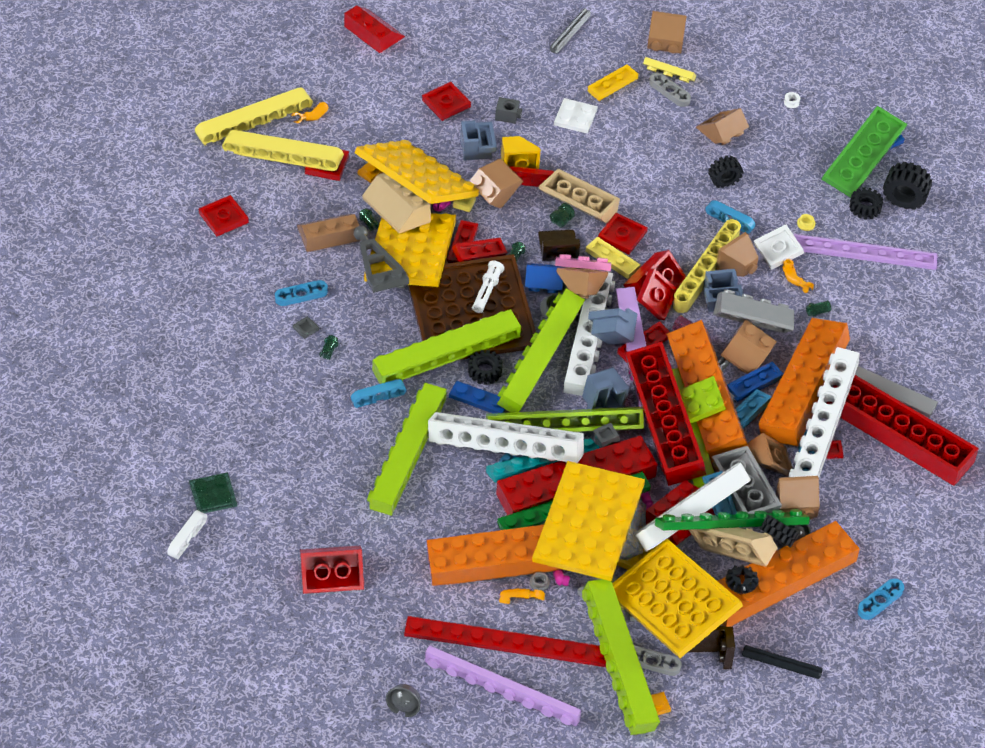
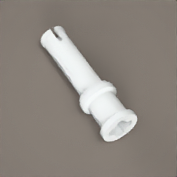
[472,261,504,313]

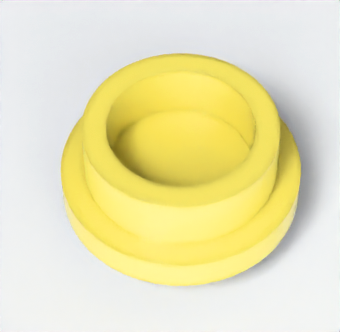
[797,214,815,231]

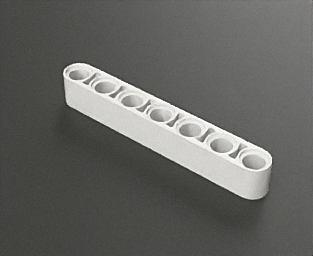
[635,462,751,551]

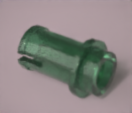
[359,208,379,231]
[508,241,526,263]
[806,300,831,317]
[319,335,339,360]

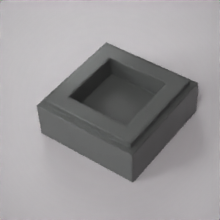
[293,316,319,339]

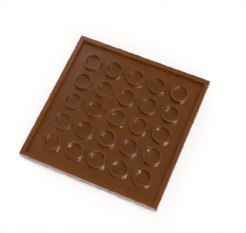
[408,254,536,360]

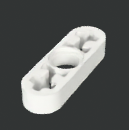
[167,510,207,559]

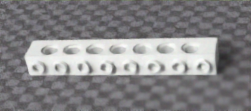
[563,272,616,396]
[788,347,859,477]
[428,412,584,463]

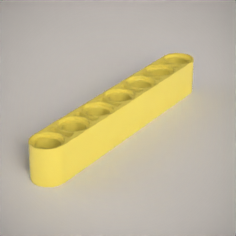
[195,87,313,145]
[222,130,344,171]
[673,219,741,313]

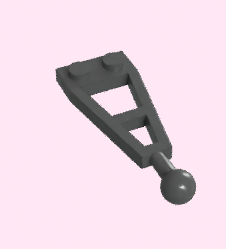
[353,226,409,293]

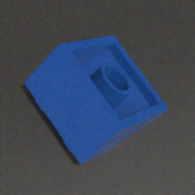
[525,263,564,293]

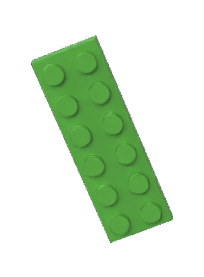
[821,106,907,198]

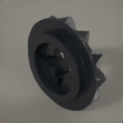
[725,565,759,594]

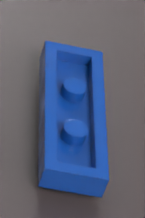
[727,361,784,402]
[449,381,506,413]

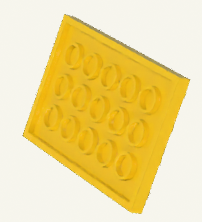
[355,140,479,204]
[364,213,456,287]
[532,461,645,581]
[612,539,743,658]

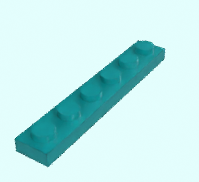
[486,438,599,483]

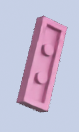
[555,254,611,271]

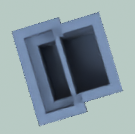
[460,120,497,160]
[703,269,743,312]
[588,308,638,345]
[582,367,629,409]

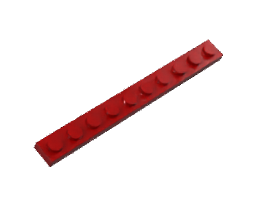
[404,616,606,667]

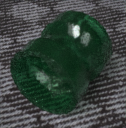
[550,203,575,228]

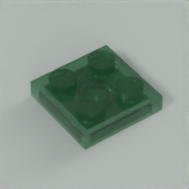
[189,472,237,513]

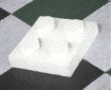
[554,98,598,134]
[754,225,804,270]

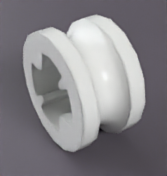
[784,92,800,108]

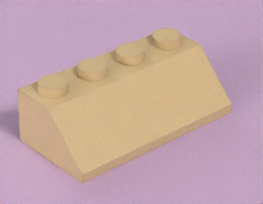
[539,169,620,224]
[362,173,431,234]
[689,527,778,567]

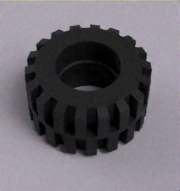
[883,162,932,210]

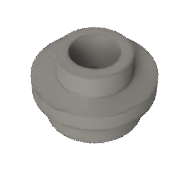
[530,572,550,591]

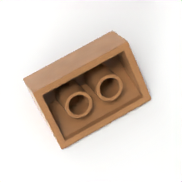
[297,214,360,252]

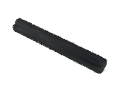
[742,645,823,679]

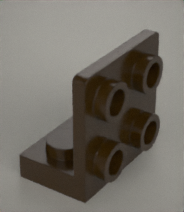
[538,229,580,261]
[689,626,735,669]

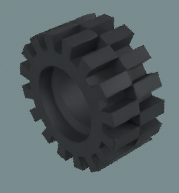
[708,155,743,188]
[849,187,883,220]
[468,350,503,385]
[759,515,799,548]

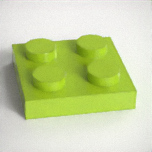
[679,376,726,423]

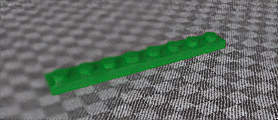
[497,471,651,530]
[655,509,809,531]

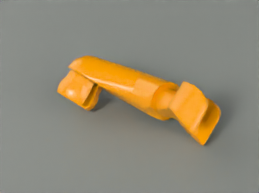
[291,102,328,123]
[782,259,814,293]
[499,588,545,604]

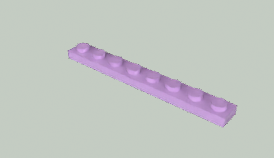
[425,646,581,726]

